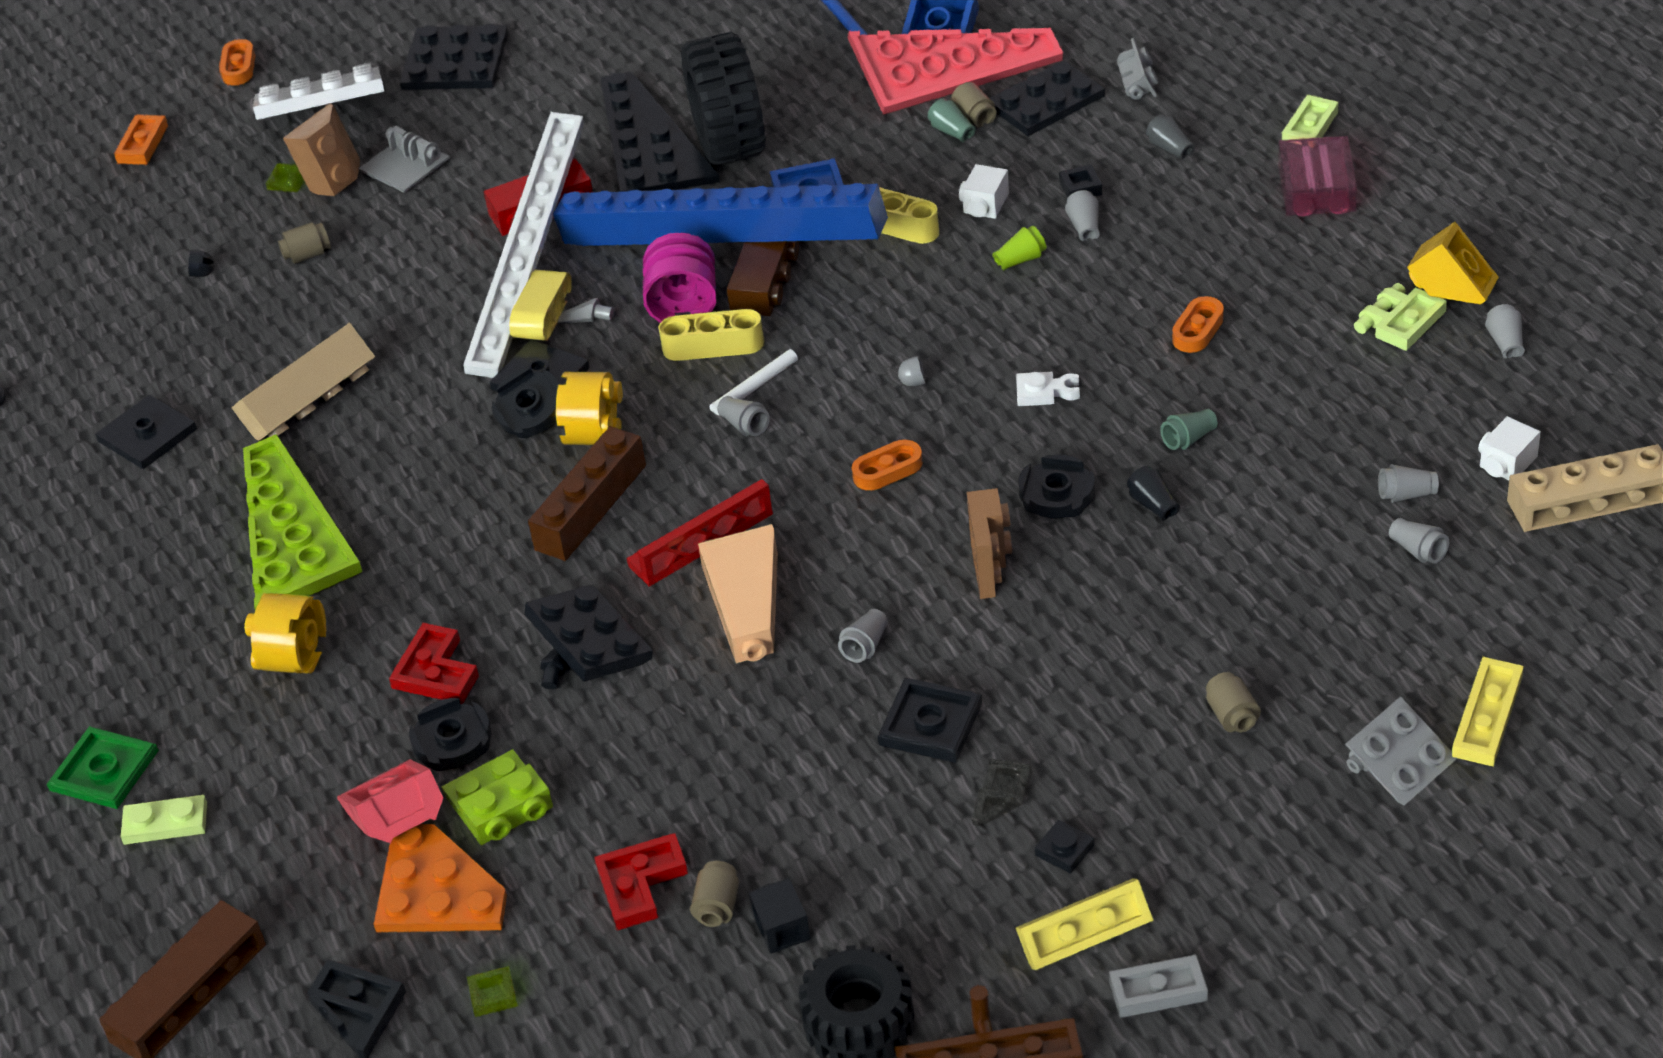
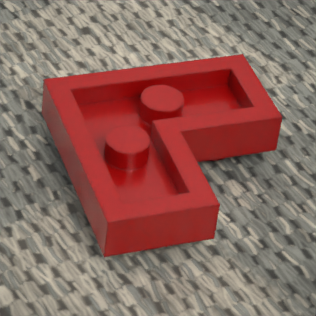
[389,623,479,704]
[594,833,688,931]

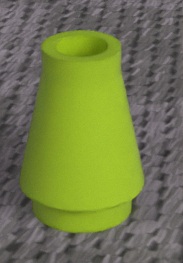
[993,226,1047,270]

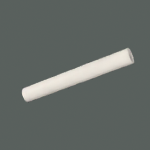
[709,349,798,416]

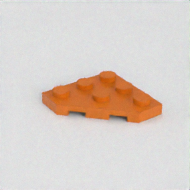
[374,824,507,932]

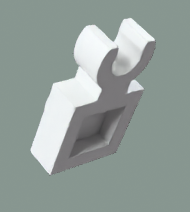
[1016,372,1080,406]

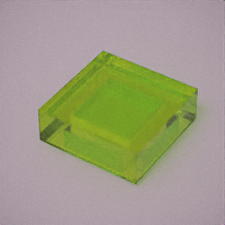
[265,163,304,192]
[467,966,518,1017]

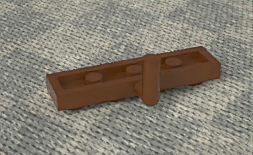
[895,985,1083,1058]

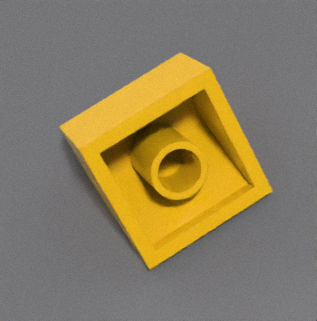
[1407,222,1499,304]

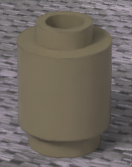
[951,82,997,128]
[278,222,331,264]
[1206,672,1261,732]
[690,861,739,927]

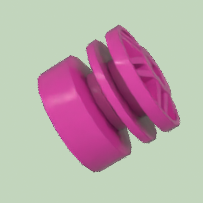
[643,233,716,323]

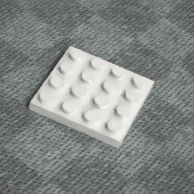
[253,63,384,120]

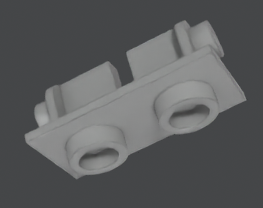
[1117,38,1159,99]

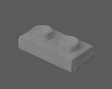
[1109,955,1208,1018]

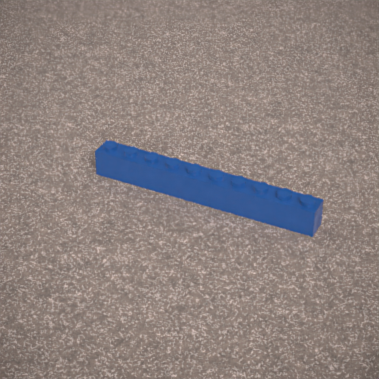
[553,183,888,246]

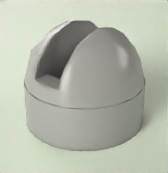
[898,356,926,386]

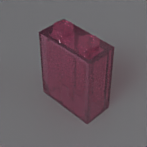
[1278,136,1357,216]

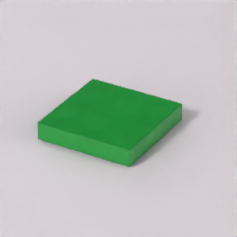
[47,726,159,809]

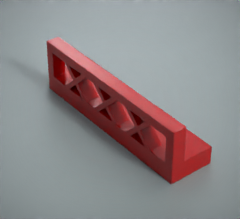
[626,479,773,587]

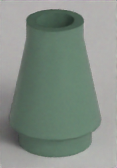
[927,98,976,142]
[1160,409,1218,450]

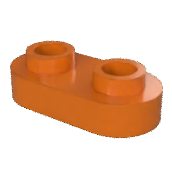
[219,39,256,86]
[1172,296,1224,353]
[852,440,923,490]

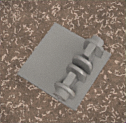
[358,126,450,193]
[1345,696,1457,806]

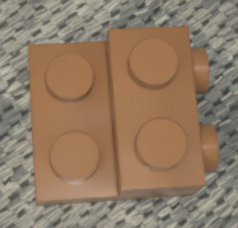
[967,488,1012,599]

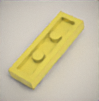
[1452,657,1524,767]
[1015,879,1153,970]

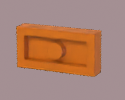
[114,115,168,165]

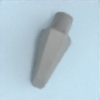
[558,298,615,324]

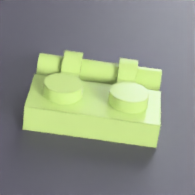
[1354,283,1447,351]

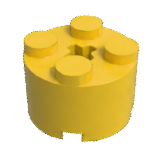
[556,372,623,445]
[245,593,326,673]

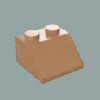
[283,104,360,196]

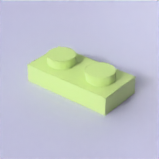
[1282,95,1339,151]
[121,795,207,845]

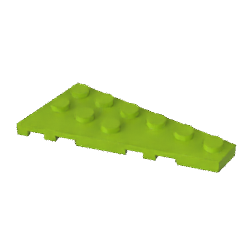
[243,434,363,610]

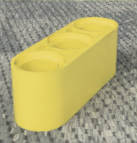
[879,187,939,244]
[509,269,572,341]
[658,309,764,361]

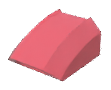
[337,759,443,843]

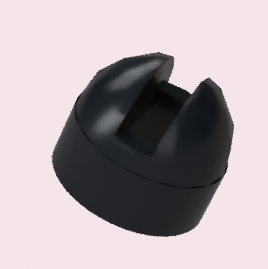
[188,250,214,277]

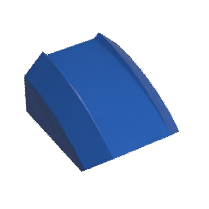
[902,0,979,34]

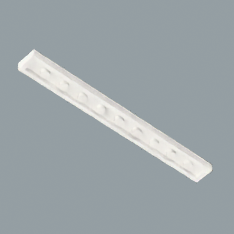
[463,112,584,378]

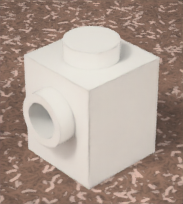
[959,164,1009,218]
[1478,416,1541,480]

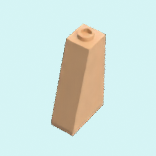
[698,524,778,663]

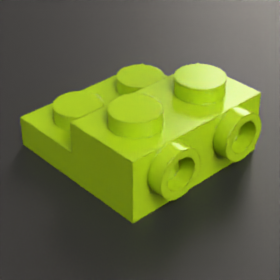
[441,749,553,845]

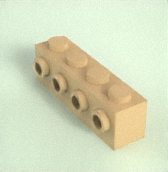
[231,323,375,441]
[1507,444,1663,532]

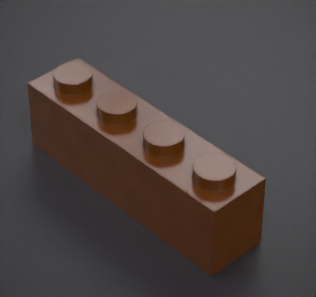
[727,241,799,316]
[528,426,646,561]
[99,900,266,1058]

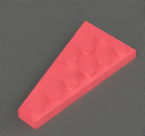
[848,28,1063,115]

